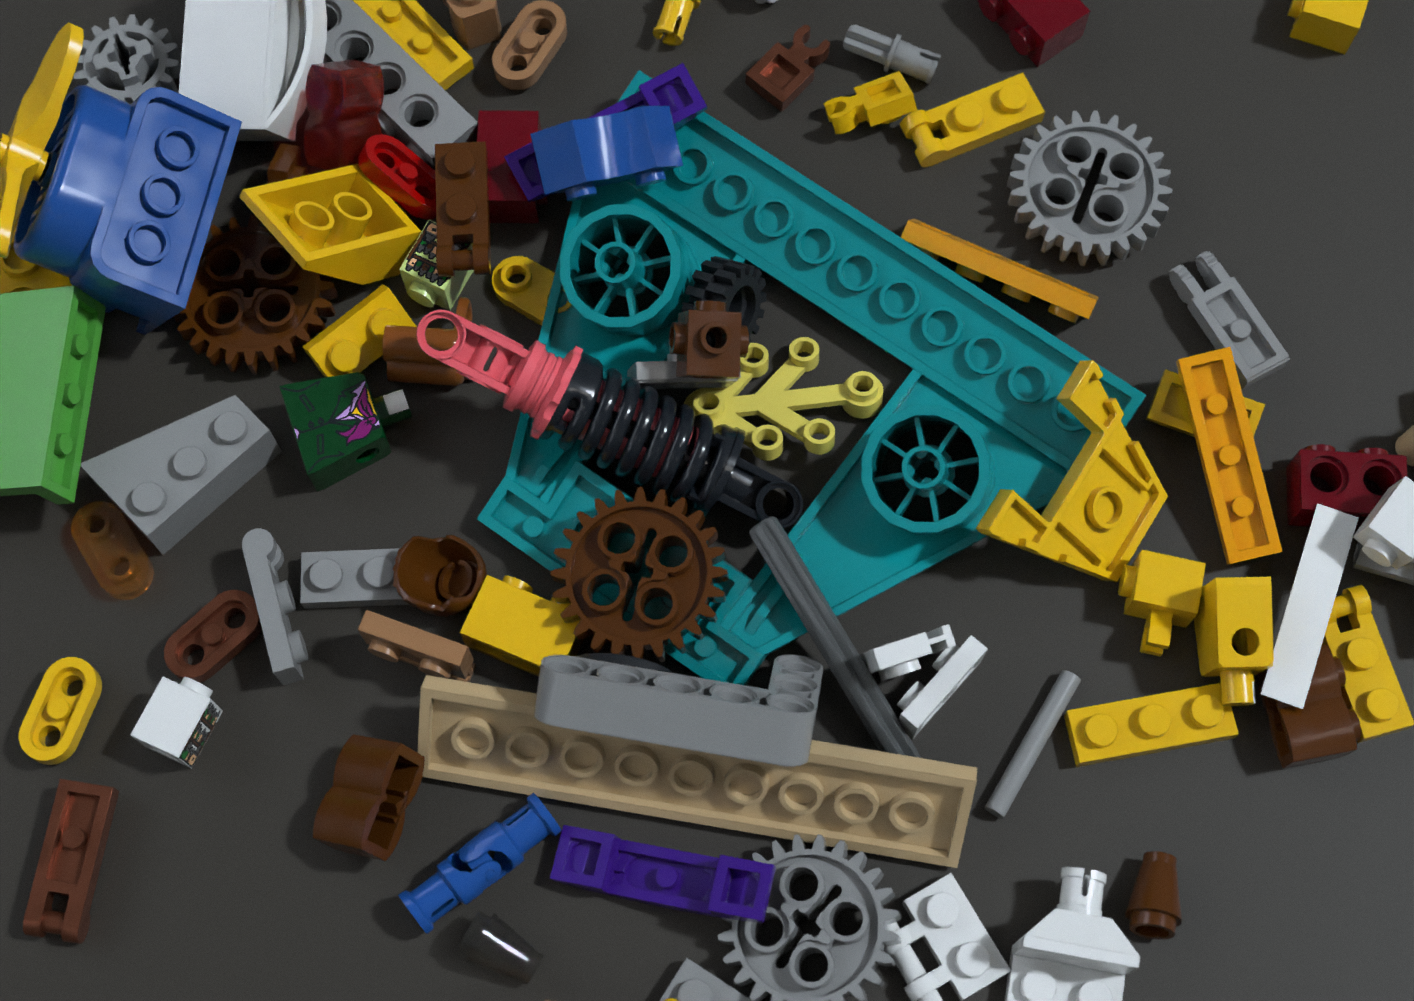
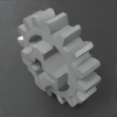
[73,14,181,104]

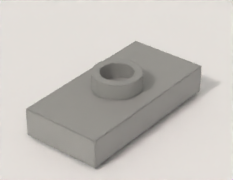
[627,353,741,389]

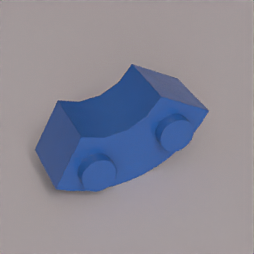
[530,106,683,201]

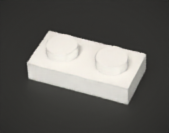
[897,635,988,740]

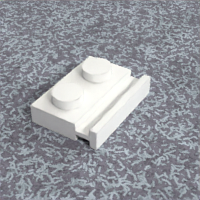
[860,624,956,681]

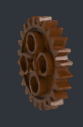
[173,214,338,374]
[550,487,729,662]

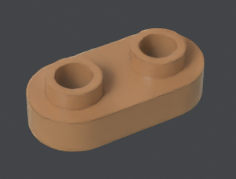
[492,0,567,90]

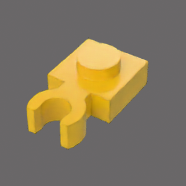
[824,71,917,134]

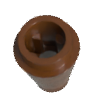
[1125,851,1182,940]

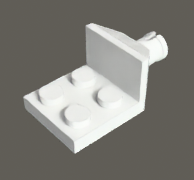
[1004,867,1140,1001]

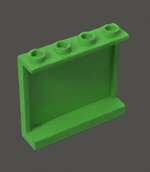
[0,285,106,504]

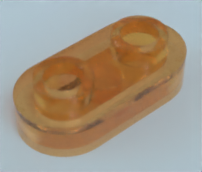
[71,501,154,600]

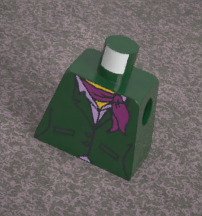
[279,372,412,492]

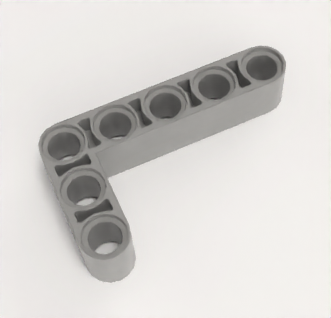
[535,654,823,767]

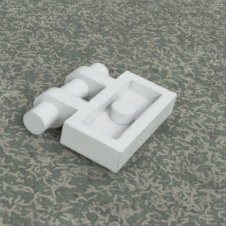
[884,873,1011,1001]

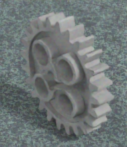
[1007,111,1172,266]
[718,834,901,1001]

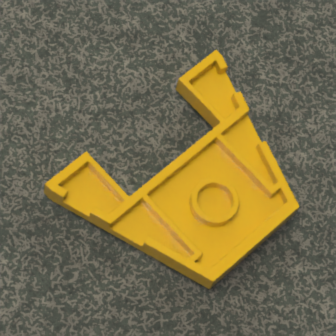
[976,360,1168,582]

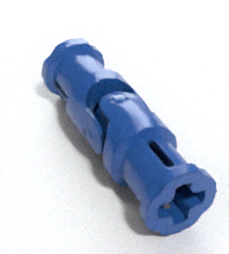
[398,792,562,934]

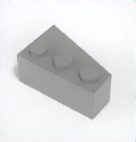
[80,395,282,555]

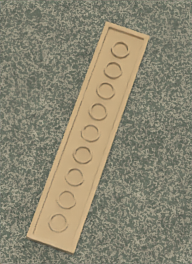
[417,675,977,868]

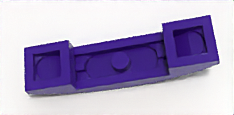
[504,63,707,203]
[550,825,776,923]

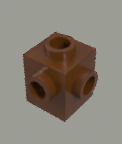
[669,301,749,380]

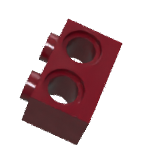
[1286,444,1407,530]

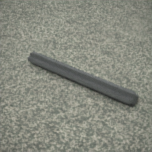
[750,516,922,758]

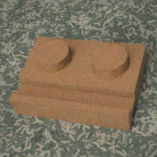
[358,610,476,682]

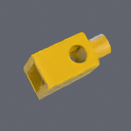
[1194,577,1274,706]

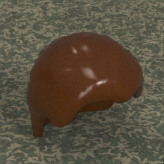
[392,535,487,617]

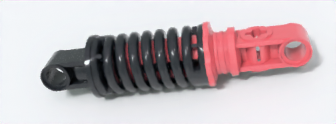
[417,310,803,528]

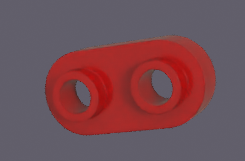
[358,134,436,220]

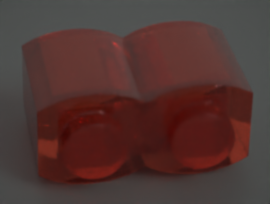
[304,59,384,170]

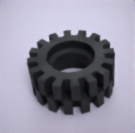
[681,256,767,346]

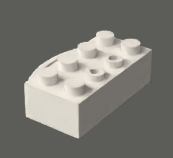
[179,0,327,142]

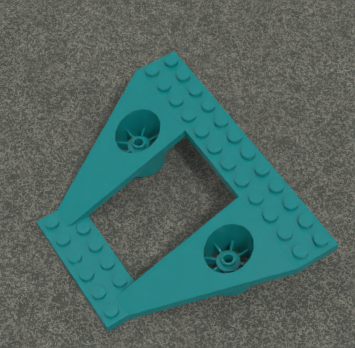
[477,70,1146,686]

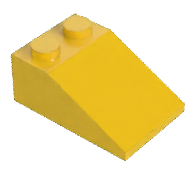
[239,164,421,285]

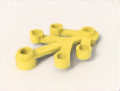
[684,337,883,461]

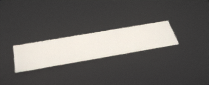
[1261,503,1358,709]

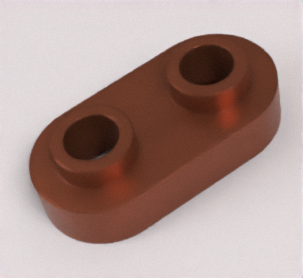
[164,590,262,683]

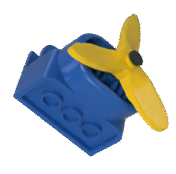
[0,22,242,335]

